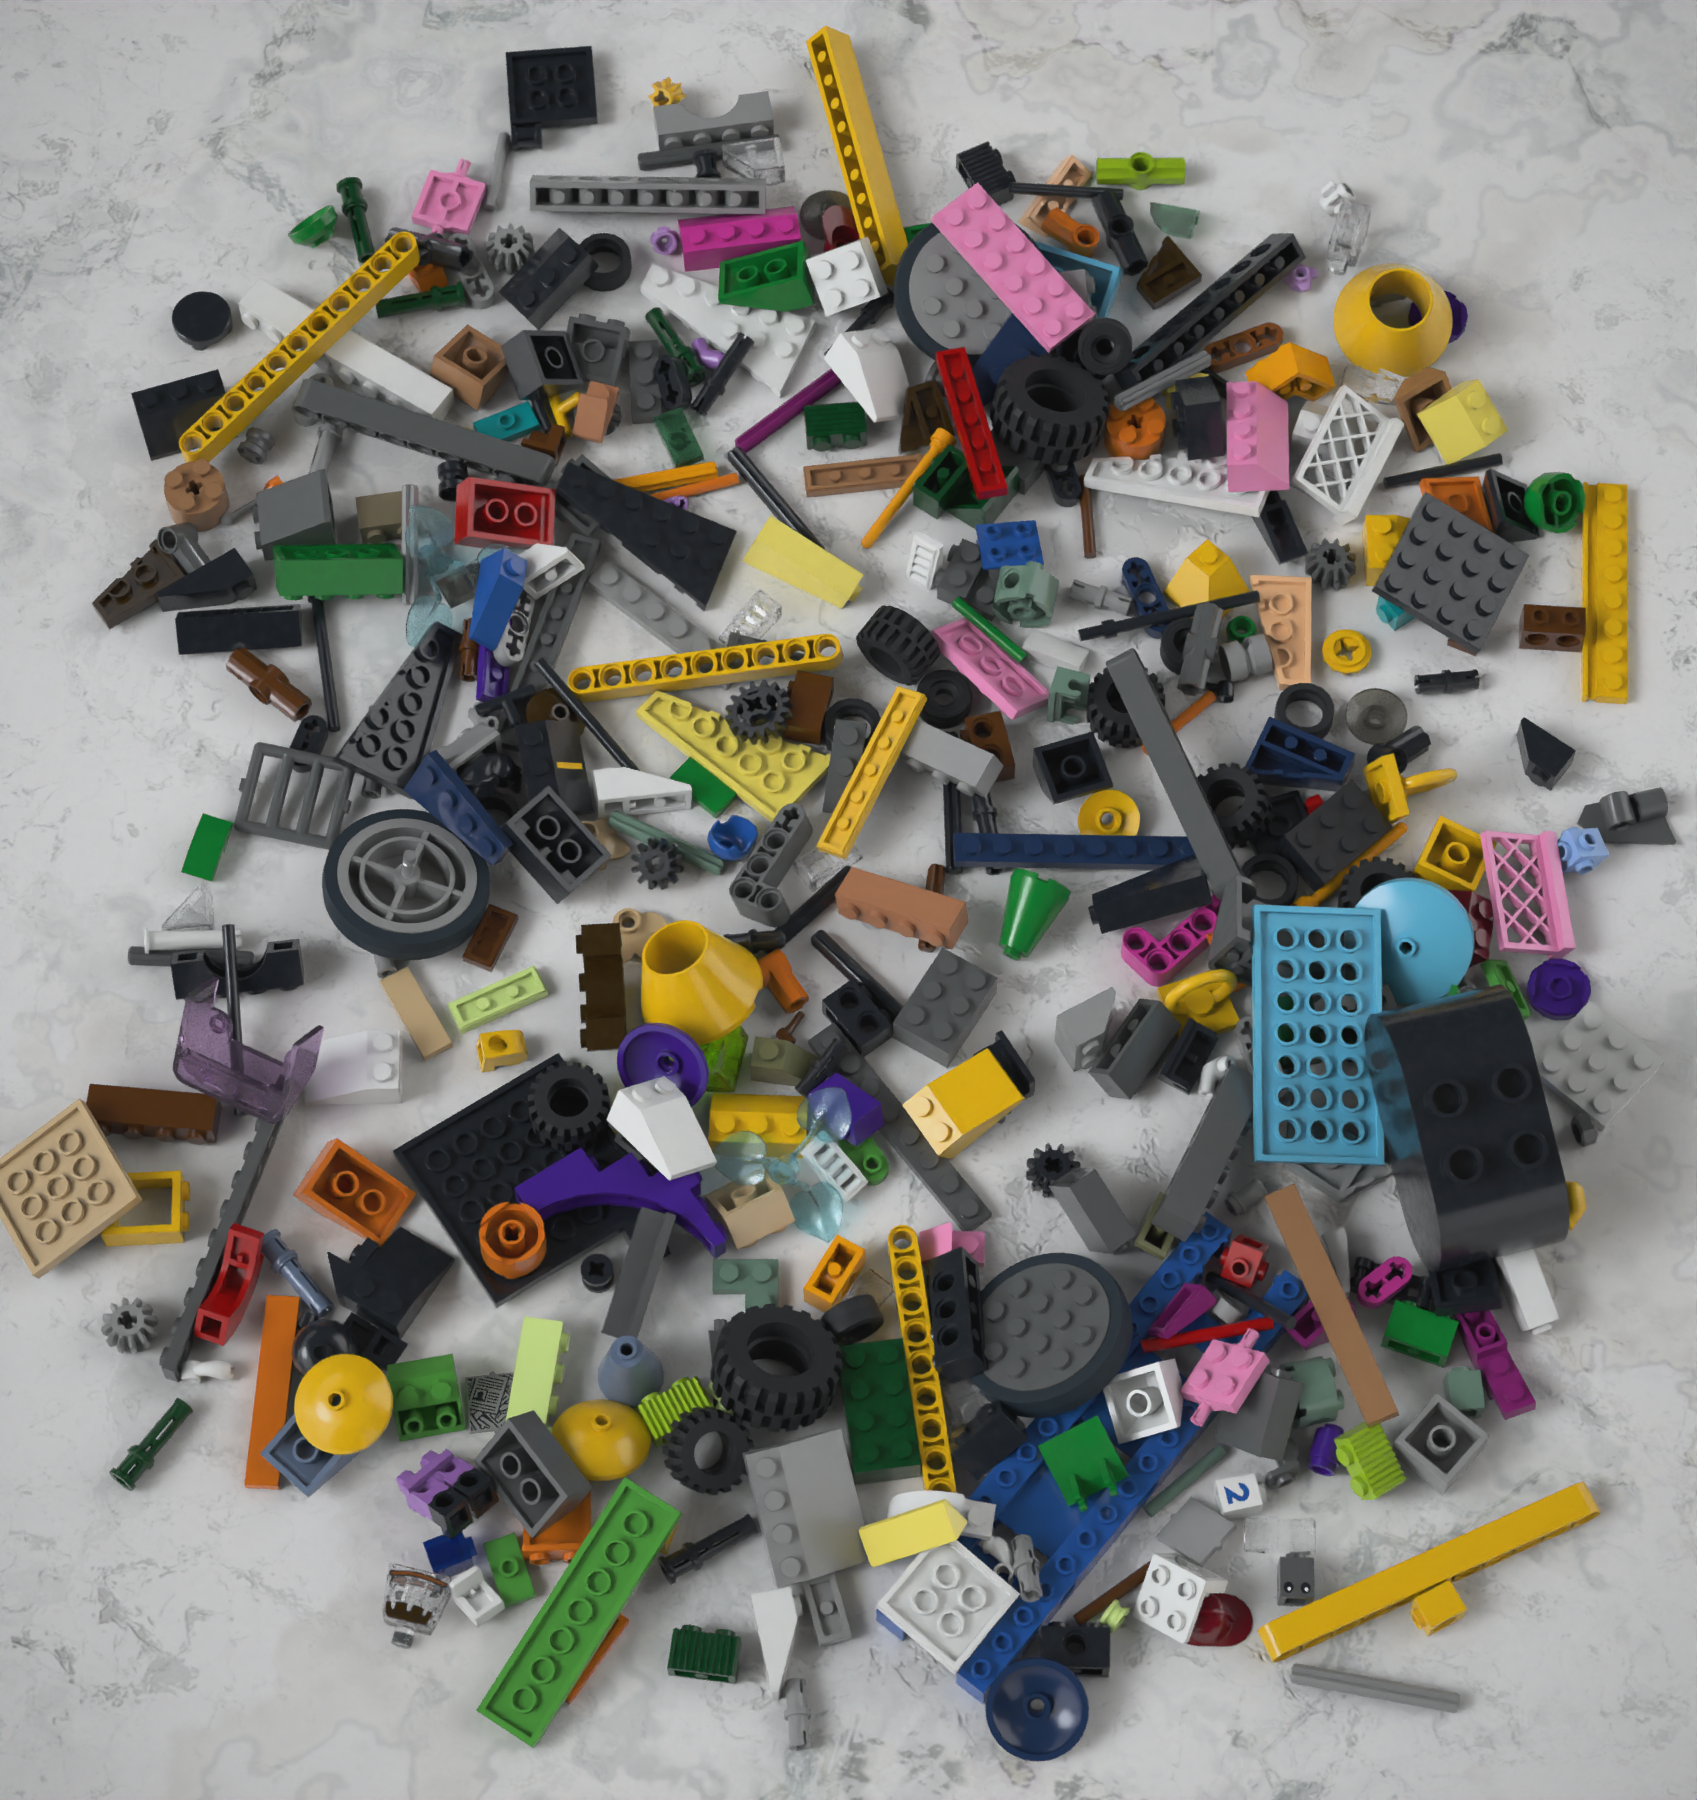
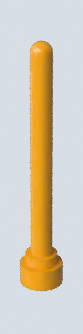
[861,428,957,549]
[1290,822,1408,907]

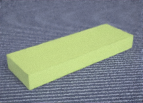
[447,965,548,1034]

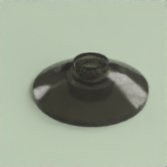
[800,190,853,241]
[1345,688,1408,745]

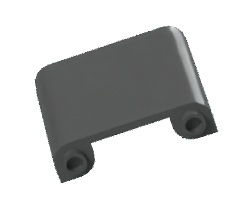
[1208,874,1345,1003]

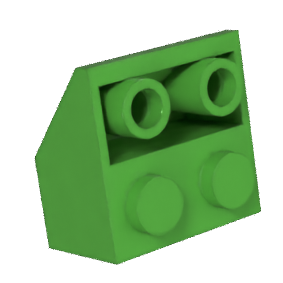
[387,1353,465,1442]

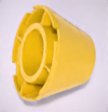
[1333,263,1453,379]
[641,920,763,1045]

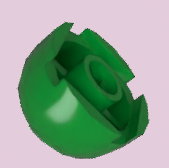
[1524,472,1585,533]

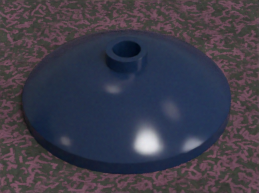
[985,1657,1089,1762]

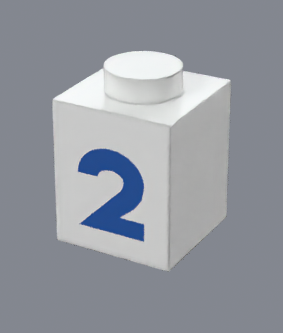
[1213,1473,1267,1520]

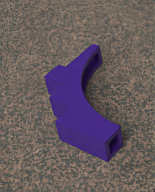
[515,1147,728,1259]

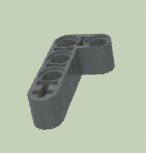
[729,803,813,928]

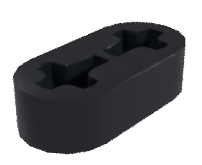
[654,355,692,411]
[290,715,329,773]

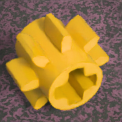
[648,77,686,106]

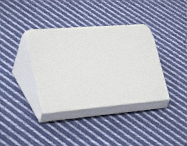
[1022,630,1090,672]

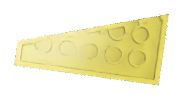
[636,690,830,823]

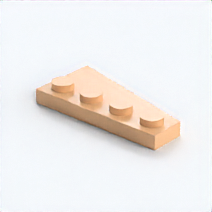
[1250,575,1312,690]

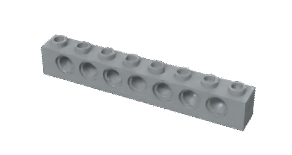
[530,175,766,214]

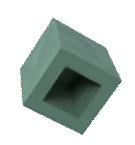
[1443,1366,1485,1419]

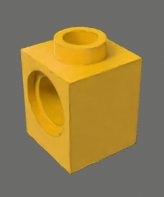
[1410,1580,1467,1637]

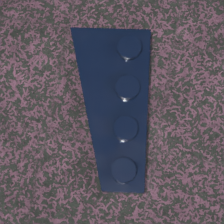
[971,313,1048,408]
[403,750,514,866]

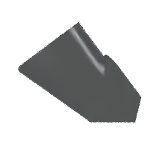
[1577,787,1676,845]

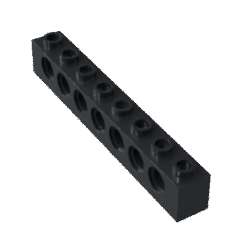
[1113,233,1306,391]

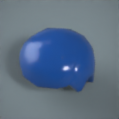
[707,815,758,861]

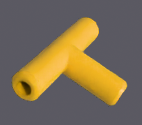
[548,392,581,439]

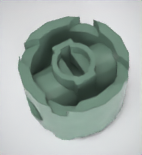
[992,561,1059,628]
[1279,1356,1345,1429]

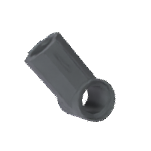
[157,522,211,574]

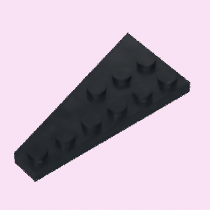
[333,621,463,799]

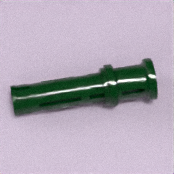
[336,177,375,263]
[376,280,467,319]
[645,307,708,387]
[109,1398,193,1491]

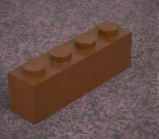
[86,1084,222,1145]

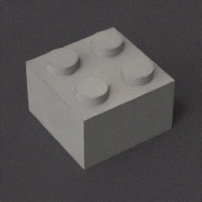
[1392,1393,1489,1496]

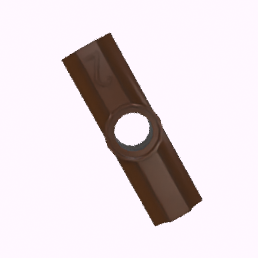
[225,647,312,722]

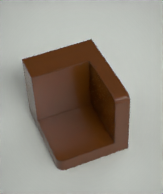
[521,424,566,467]

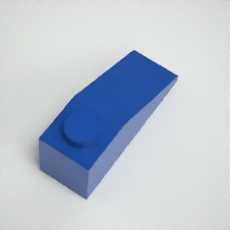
[468,548,528,651]

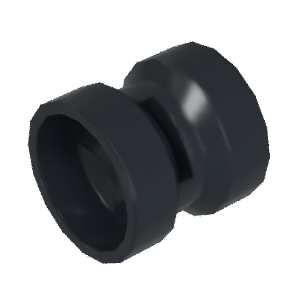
[437,460,468,502]

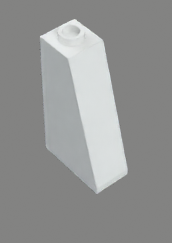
[1494,1249,1560,1335]

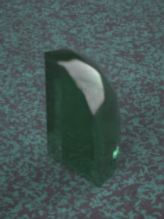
[1150,202,1200,239]

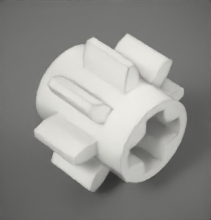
[1319,180,1356,218]

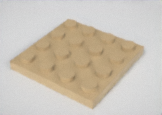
[0,1099,143,1279]

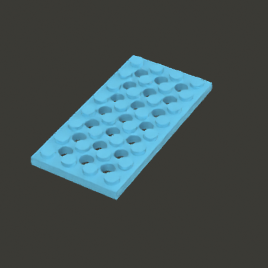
[1251,905,1384,1166]

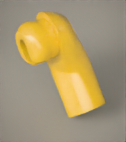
[1566,1181,1587,1231]

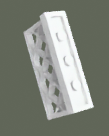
[1291,385,1405,525]

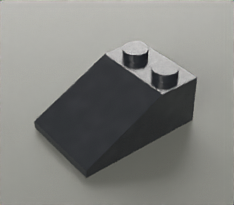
[342,1227,455,1339]

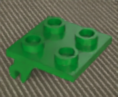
[1038,1415,1129,1513]

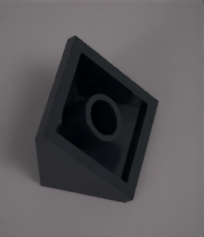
[1482,468,1540,543]

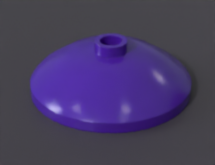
[617,1023,709,1108]

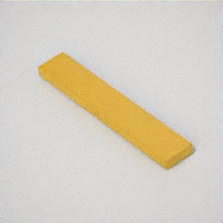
[816,686,927,860]

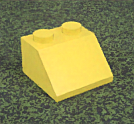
[1417,379,1508,464]

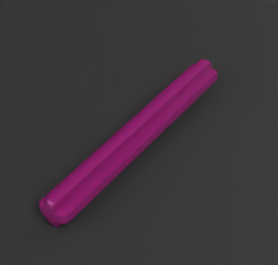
[735,369,842,453]

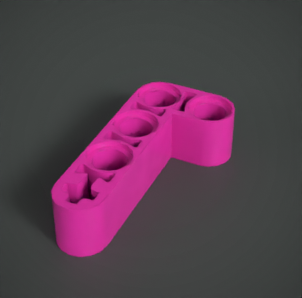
[1121,894,1221,987]

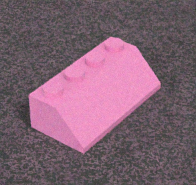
[1226,381,1290,492]

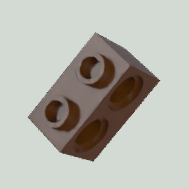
[1519,604,1586,652]
[960,710,1015,783]

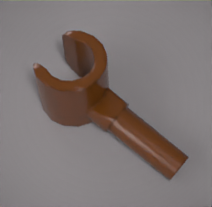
[775,1011,805,1044]

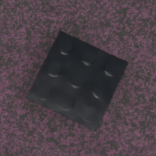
[506,46,598,128]

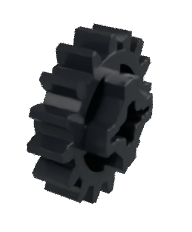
[725,680,793,745]

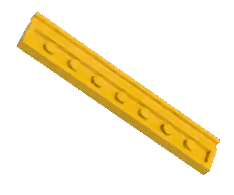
[1581,482,1628,704]

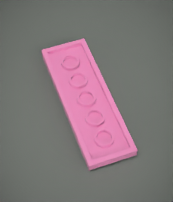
[931,182,1095,353]

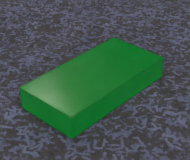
[669,757,737,819]

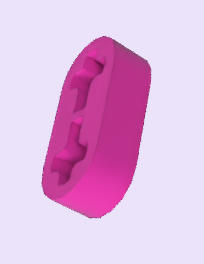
[1356,1256,1413,1309]

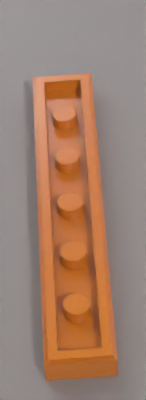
[244,1295,301,1490]

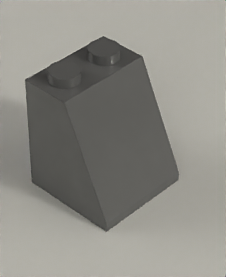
[252,469,337,561]

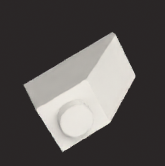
[518,543,585,600]

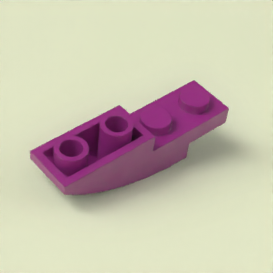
[1453,1310,1536,1420]

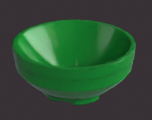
[288,205,337,248]

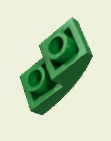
[181,813,234,882]

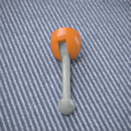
[220,475,283,526]

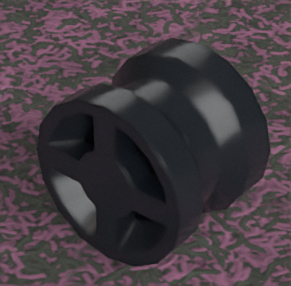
[580,1254,614,1293]

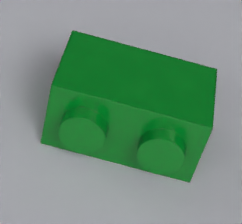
[1380,1300,1459,1368]

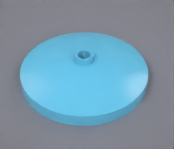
[1345,878,1475,1004]

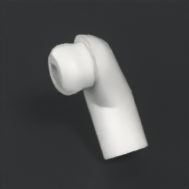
[1198,1056,1236,1098]

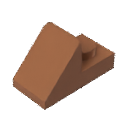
[573,381,620,444]

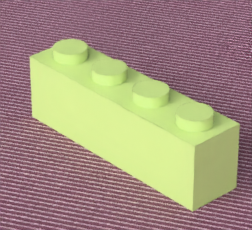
[505,1316,570,1432]

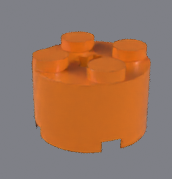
[1104,397,1166,460]
[479,1202,547,1279]

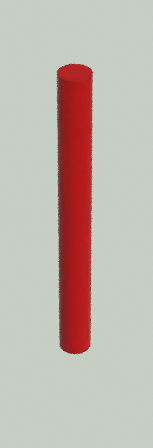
[1141,1317,1274,1353]

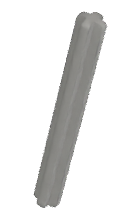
[1290,1663,1460,1713]

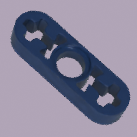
[1121,557,1173,639]

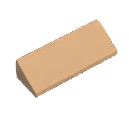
[1018,155,1093,238]

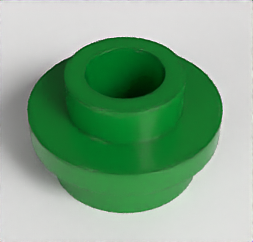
[1226,616,1257,644]

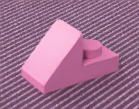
[919,1223,985,1267]

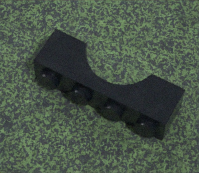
[170,939,305,1002]

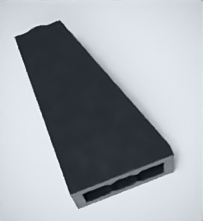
[1088,854,1212,934]

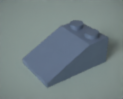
[260,1395,363,1497]

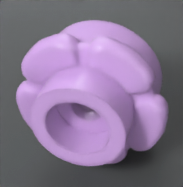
[650,226,679,255]

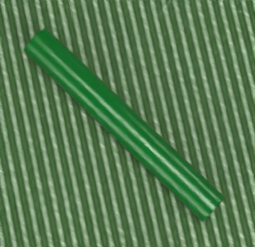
[951,597,1028,664]

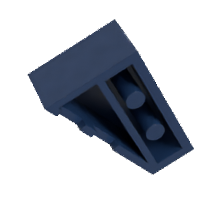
[1245,717,1355,792]

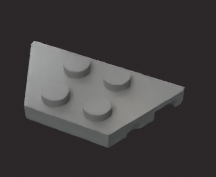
[1283,1096,1393,1202]

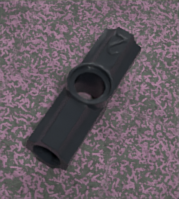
[1092,190,1148,276]
[385,227,472,272]

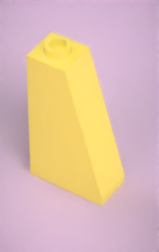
[742,515,864,609]

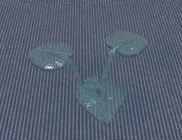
[405,505,517,647]
[712,1087,852,1243]

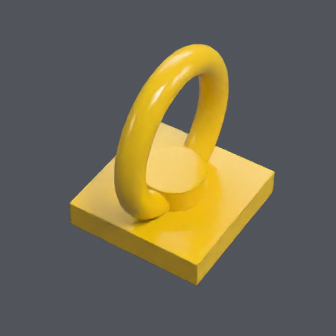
[1362,753,1458,824]
[1157,969,1239,1040]

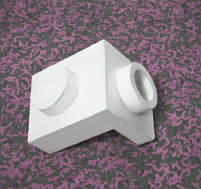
[449,1565,505,1628]

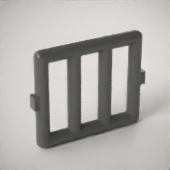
[234,742,355,850]

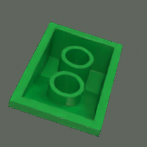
[718,240,815,312]

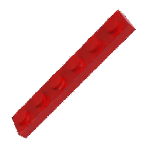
[935,347,1008,500]

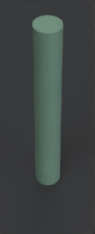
[1143,1444,1227,1518]

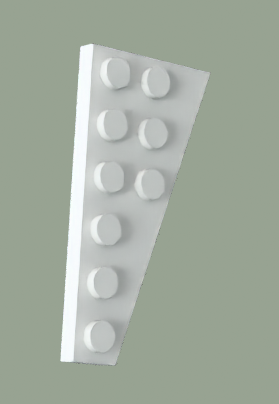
[640,264,815,398]
[1084,450,1270,517]

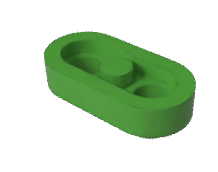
[838,1136,889,1186]

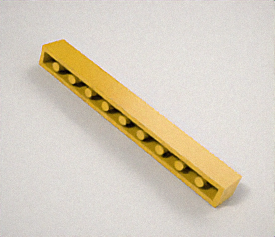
[806,25,908,287]

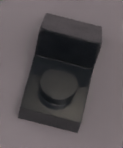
[327,1237,380,1307]

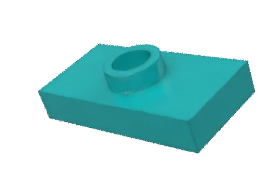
[473,401,540,442]

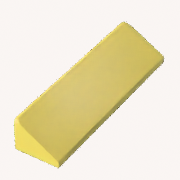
[858,1499,968,1567]

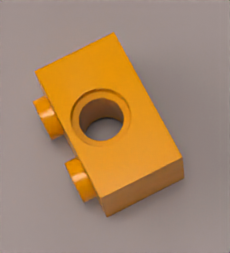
[803,1234,865,1313]

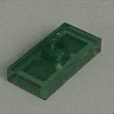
[653,407,704,468]

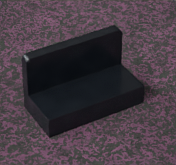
[973,1030,1035,1100]

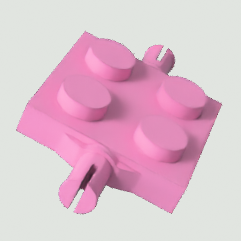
[412,159,487,236]
[1179,1328,1270,1427]

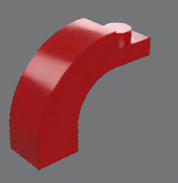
[193,1223,264,1346]

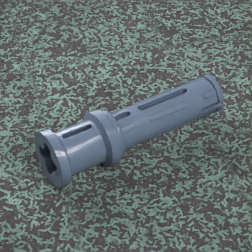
[261,1229,334,1318]

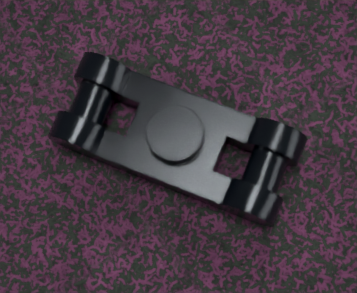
[1350,1257,1432,1312]

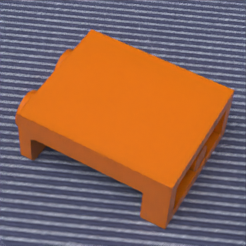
[522,1479,591,1565]

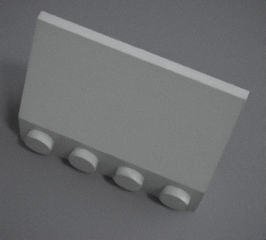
[742,1428,869,1588]

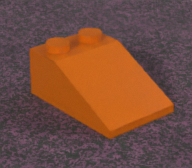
[293,1138,417,1247]

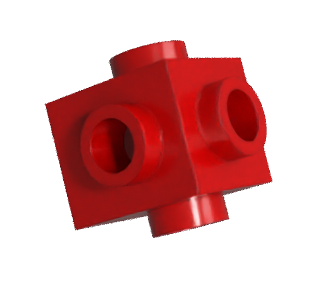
[1219,1233,1270,1289]

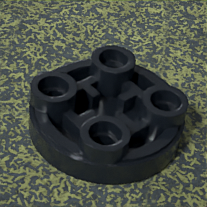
[172,291,233,351]

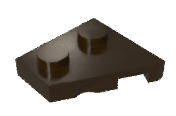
[1136,236,1202,310]

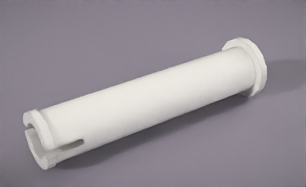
[144,928,242,954]

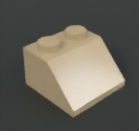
[704,1167,795,1250]

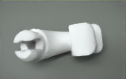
[181,1360,235,1384]
[983,1535,1014,1585]

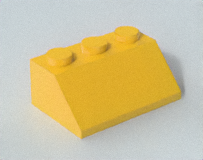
[708,1093,809,1159]

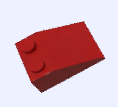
[454,477,555,549]

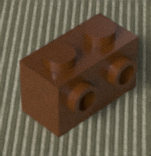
[784,670,834,745]

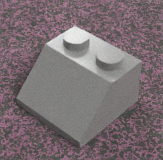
[437,723,503,775]
[1054,986,1116,1071]

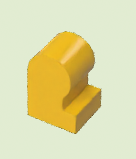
[476,1030,528,1073]

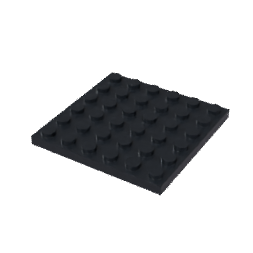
[393,1053,640,1308]

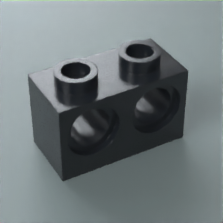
[822,978,893,1058]

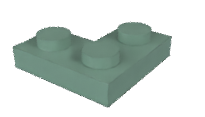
[712,1259,779,1311]

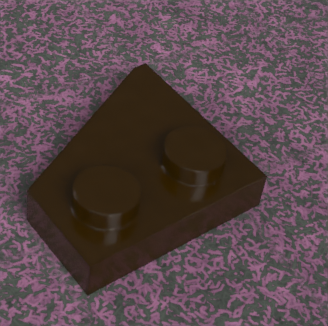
[898,379,955,455]

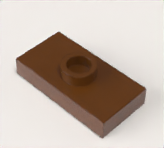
[462,904,519,972]

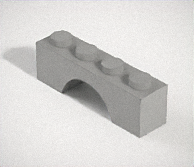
[653,91,774,150]

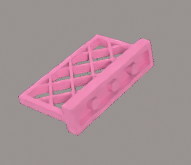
[1480,831,1576,959]

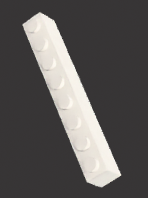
[238,278,455,421]

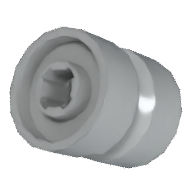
[1218,633,1273,683]

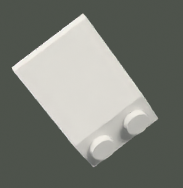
[824,328,910,422]
[305,1029,403,1106]
[606,1076,717,1181]

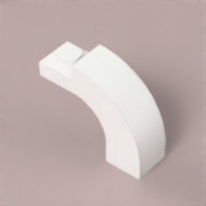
[887,1491,996,1541]

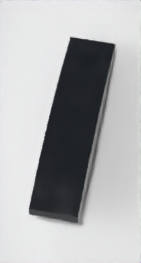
[1251,490,1308,565]

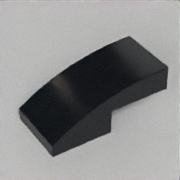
[344,1312,408,1371]

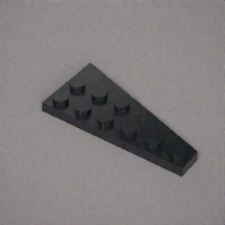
[556,462,737,611]

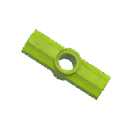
[1096,152,1185,190]

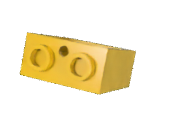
[101,1170,191,1247]

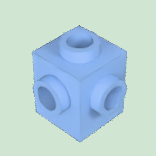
[1557,827,1609,874]

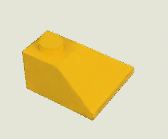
[1163,539,1250,620]

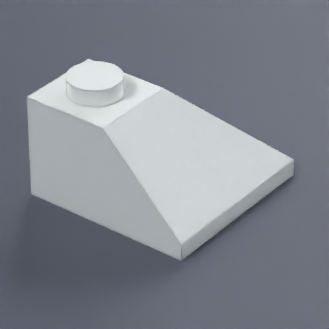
[1289,401,1360,469]
[1103,1358,1183,1444]

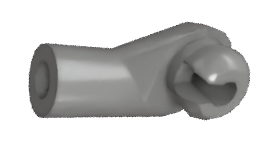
[468,702,499,729]

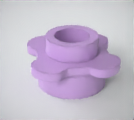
[1283,263,1318,292]

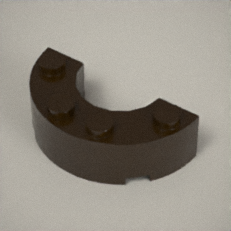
[576,923,627,1052]

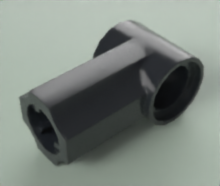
[1367,726,1431,774]

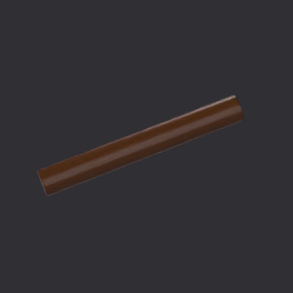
[1078,474,1096,559]
[1073,1560,1151,1627]

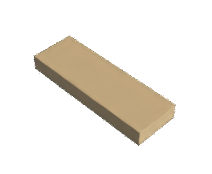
[380,966,453,1061]

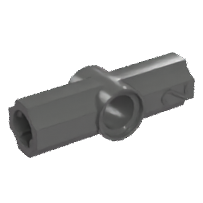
[1177,602,1223,696]

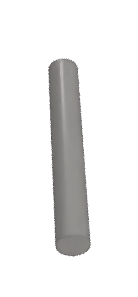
[484,132,510,211]

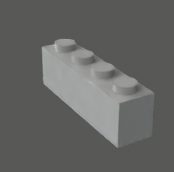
[896,720,1004,798]

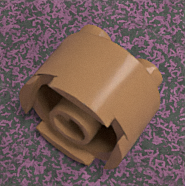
[164,459,229,532]

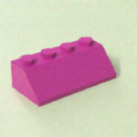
[678,206,801,272]

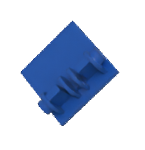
[975,520,1044,570]

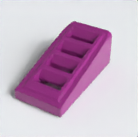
[1147,1283,1218,1339]

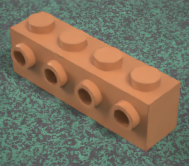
[835,867,968,949]

